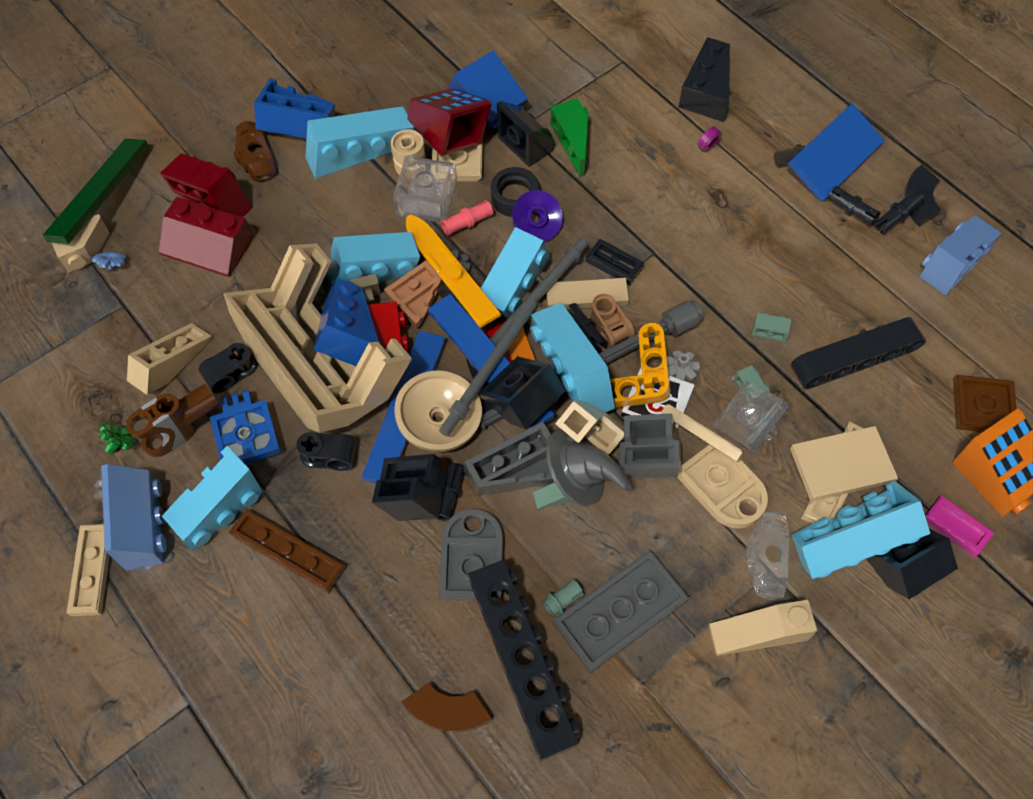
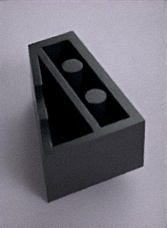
[678,37,730,122]

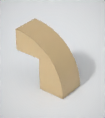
[555,400,624,455]

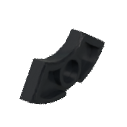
[905,165,941,227]

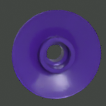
[512,190,563,242]

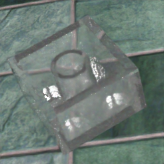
[393,156,458,222]

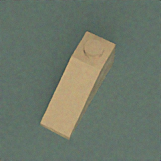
[127,323,212,395]
[709,600,817,656]

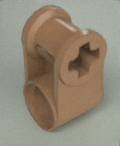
[590,294,635,349]

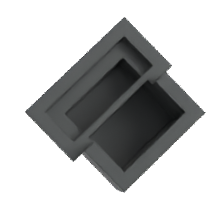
[619,413,681,478]

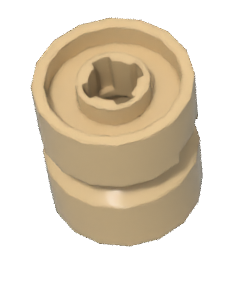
[391,129,426,178]

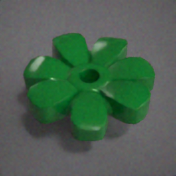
[99,422,136,454]

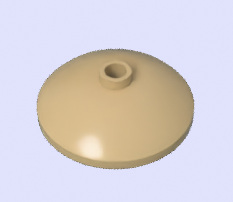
[395,371,482,452]

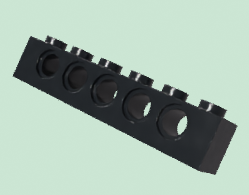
[468,559,580,762]

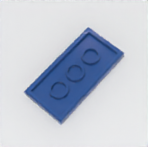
[787,103,885,202]

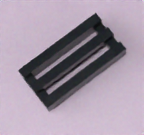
[585,239,645,286]

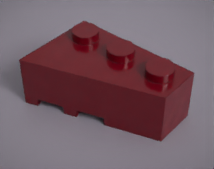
[160,153,252,217]

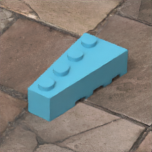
[530,303,615,413]
[792,480,930,579]

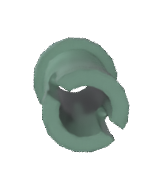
[542,580,584,617]

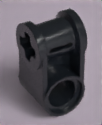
[198,343,257,394]
[296,432,356,471]

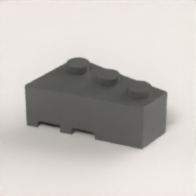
[464,422,555,496]

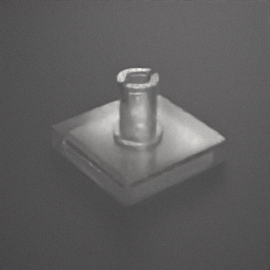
[712,380,790,453]

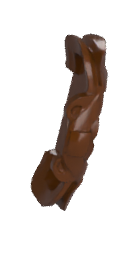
[234,121,275,182]

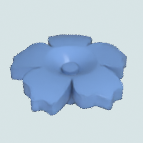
[92,251,127,270]

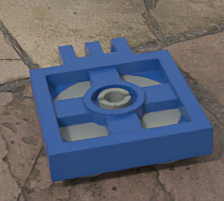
[210,389,281,465]

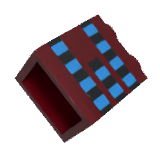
[407,88,492,156]

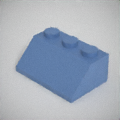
[101,464,167,571]

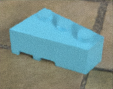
[327,232,420,288]
[162,446,263,551]

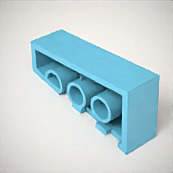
[305,106,414,179]

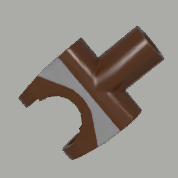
[127,383,219,457]

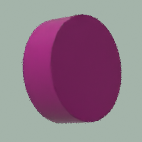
[698,126,722,152]

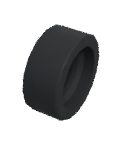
[490,167,539,217]

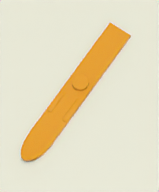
[406,214,501,328]

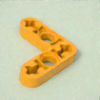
[610,323,671,408]

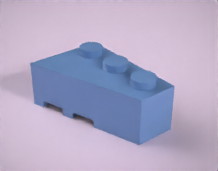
[920,215,1002,295]

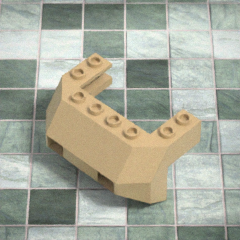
[224,243,412,433]

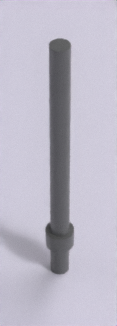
[439,299,537,437]

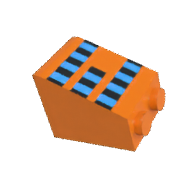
[952,408,1033,518]

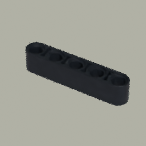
[791,317,927,389]

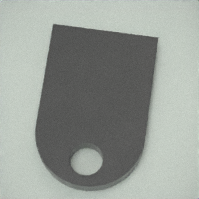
[439,509,503,600]

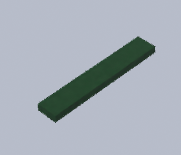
[43,138,149,244]

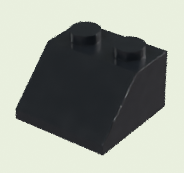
[497,101,553,167]
[478,356,566,429]
[866,529,958,599]

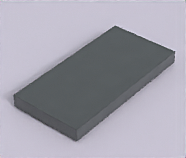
[552,550,690,674]

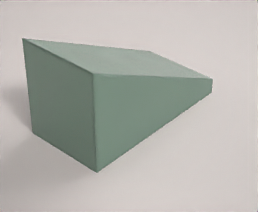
[533,483,571,510]

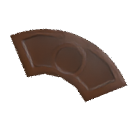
[402,683,492,732]

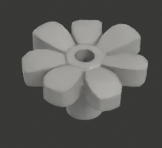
[667,351,700,381]

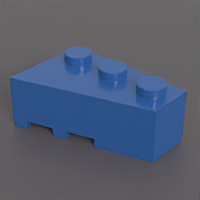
[254,78,335,138]
[313,278,379,366]

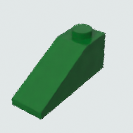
[550,98,590,177]

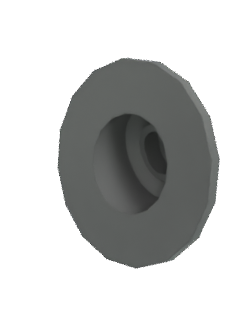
[546,428,632,507]

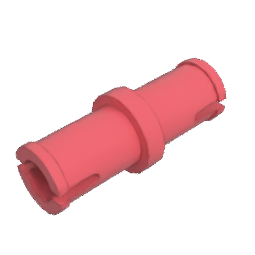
[440,200,493,236]

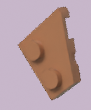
[384,261,443,329]

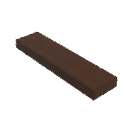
[229,508,346,594]

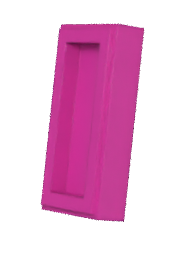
[925,495,994,558]

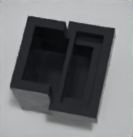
[372,454,447,521]

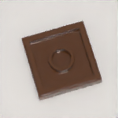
[953,375,1017,432]

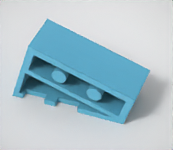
[481,227,551,318]

